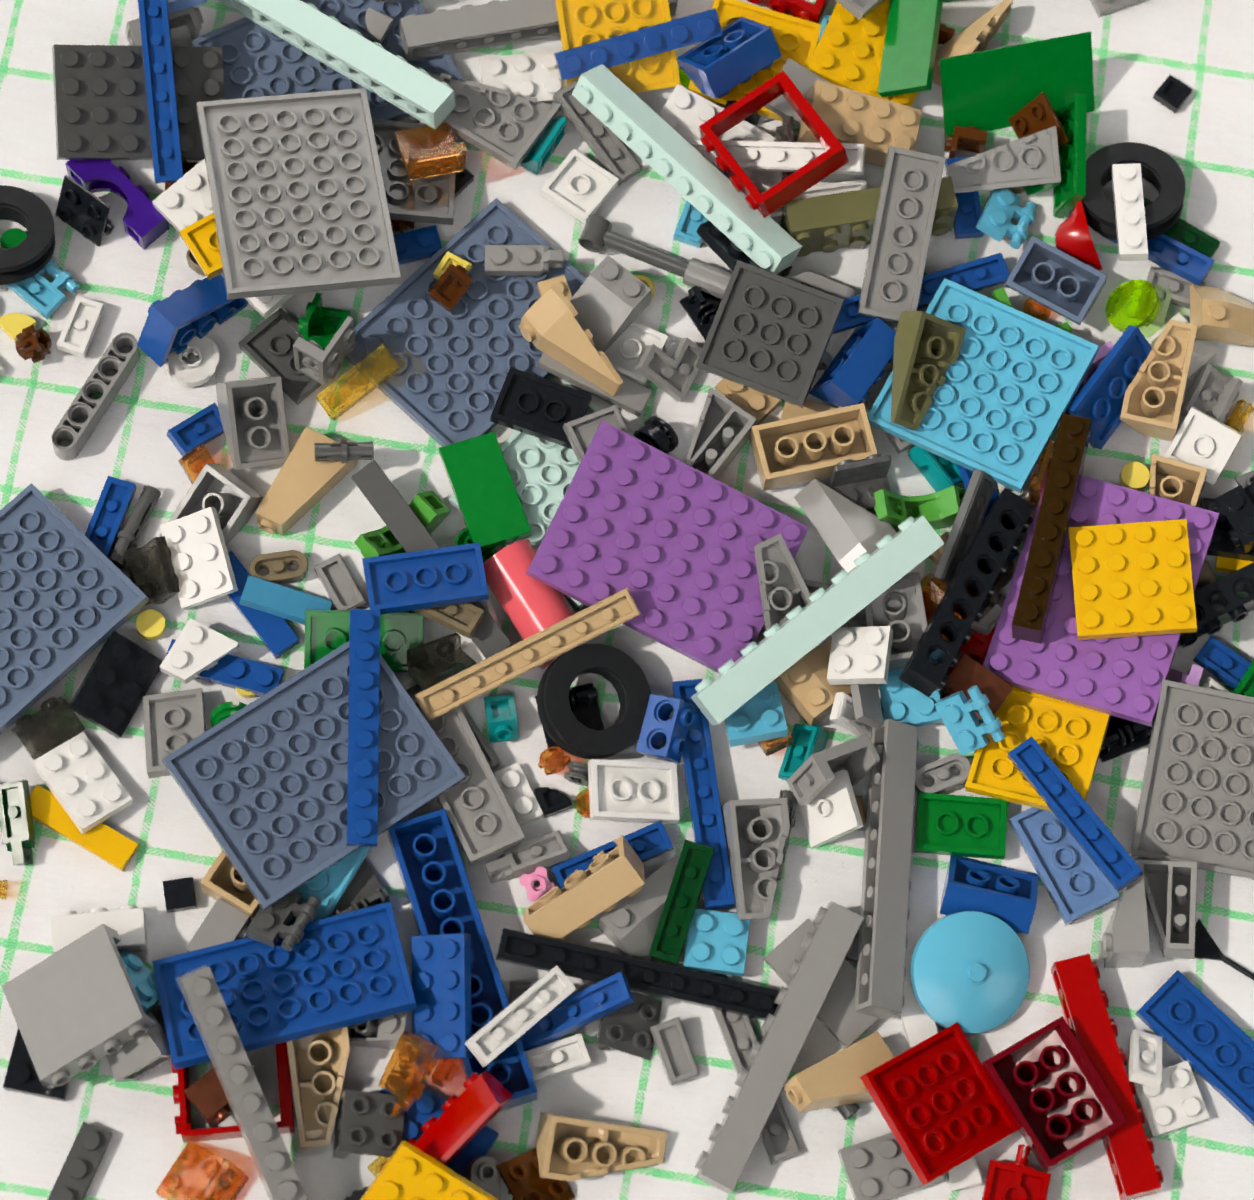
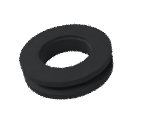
[1082,142,1185,240]
[0,185,55,285]
[537,644,651,759]

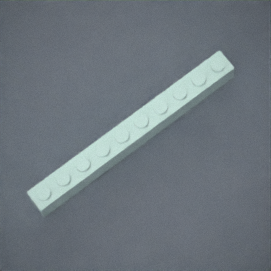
[218,0,456,130]
[572,64,802,274]
[691,516,945,726]

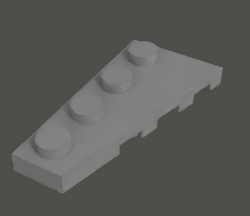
[946,126,1061,193]

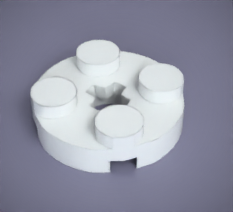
[163,336,220,387]

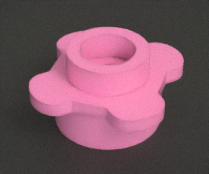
[520,866,555,901]

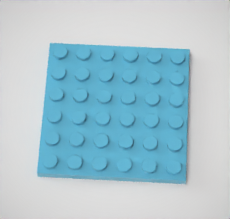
[867,278,1099,493]

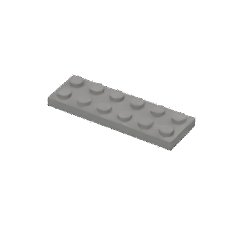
[857,146,946,323]
[413,698,525,866]

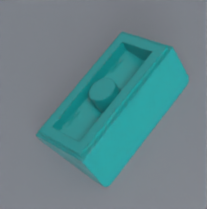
[521,117,567,174]
[908,446,964,492]
[778,723,829,781]

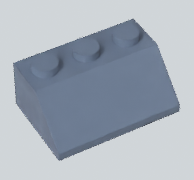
[1005,236,1107,325]

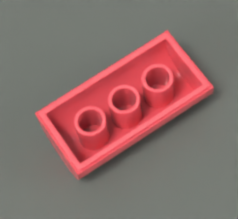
[484,539,575,669]

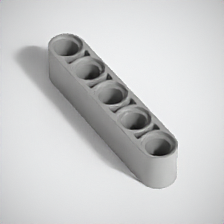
[51,332,140,461]

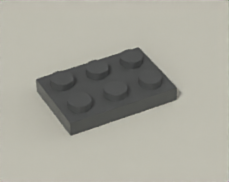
[238,307,322,405]

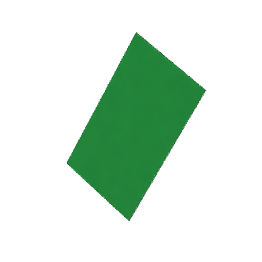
[940,31,1095,139]

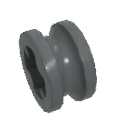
[564,761,589,786]

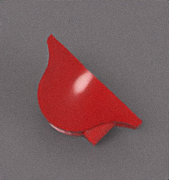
[1055,200,1103,271]

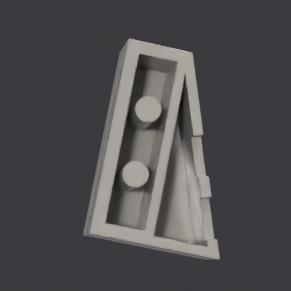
[684,387,757,480]
[1136,860,1197,959]

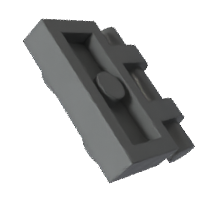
[246,891,321,951]

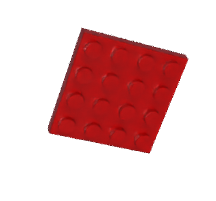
[860,1022,1019,1186]

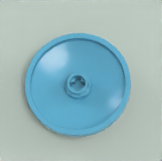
[910,911,1029,1033]

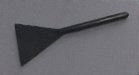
[1194,919,1254,981]

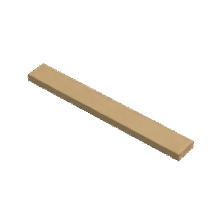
[414,588,641,722]

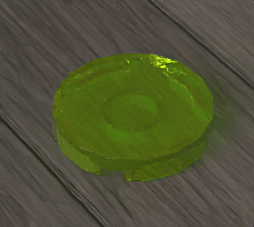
[1105,280,1161,333]

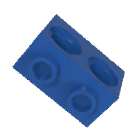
[636,694,694,764]

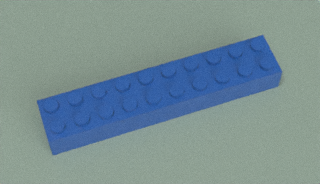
[387,808,538,1112]

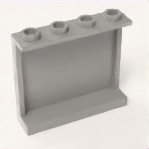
[1,924,157,1086]

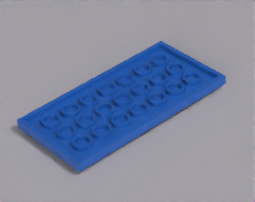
[152,901,417,1070]

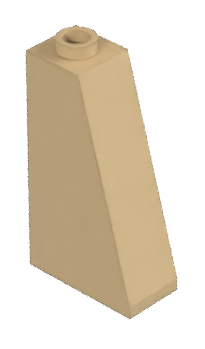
[256,427,358,536]
[783,1031,894,1113]

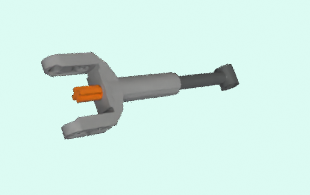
[578,215,859,371]

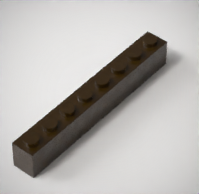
[1012,413,1091,644]

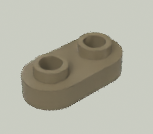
[249,550,308,584]

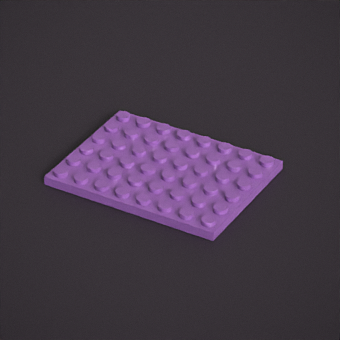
[526,421,809,674]
[983,475,1219,727]

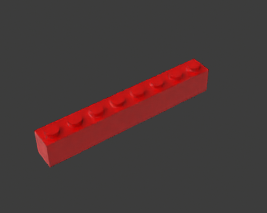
[1050,954,1163,1200]

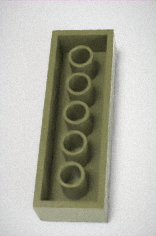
[780,176,958,257]

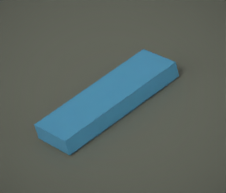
[239,575,332,625]

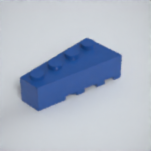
[137,274,249,367]

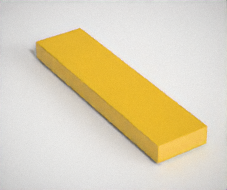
[30,784,139,872]

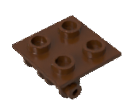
[1008,92,1069,149]
[496,1148,575,1200]

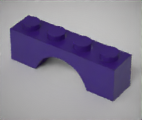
[65,160,169,250]

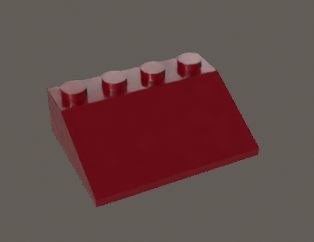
[982,1016,1127,1173]

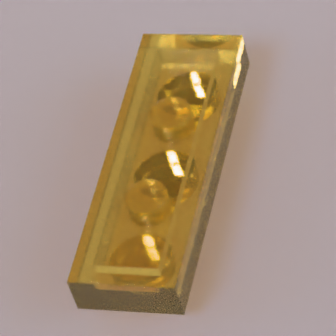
[315,344,402,421]

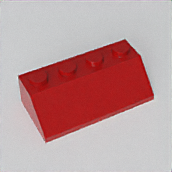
[408,1070,514,1166]

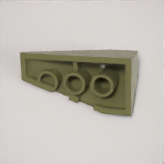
[891,311,966,431]

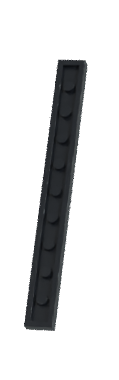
[496,928,779,1020]

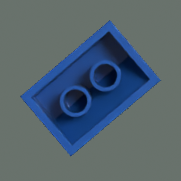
[676,17,782,99]
[809,317,896,407]
[940,856,1038,934]

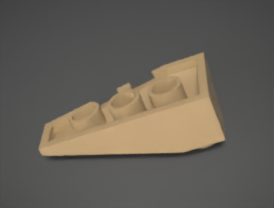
[519,284,623,397]
[1190,284,1254,347]
[536,1112,668,1182]

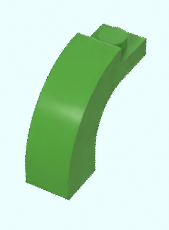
[874,485,966,532]
[354,490,451,558]

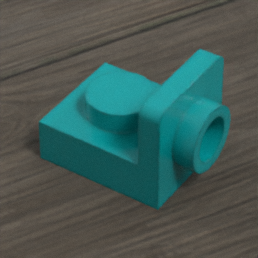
[484,694,519,743]

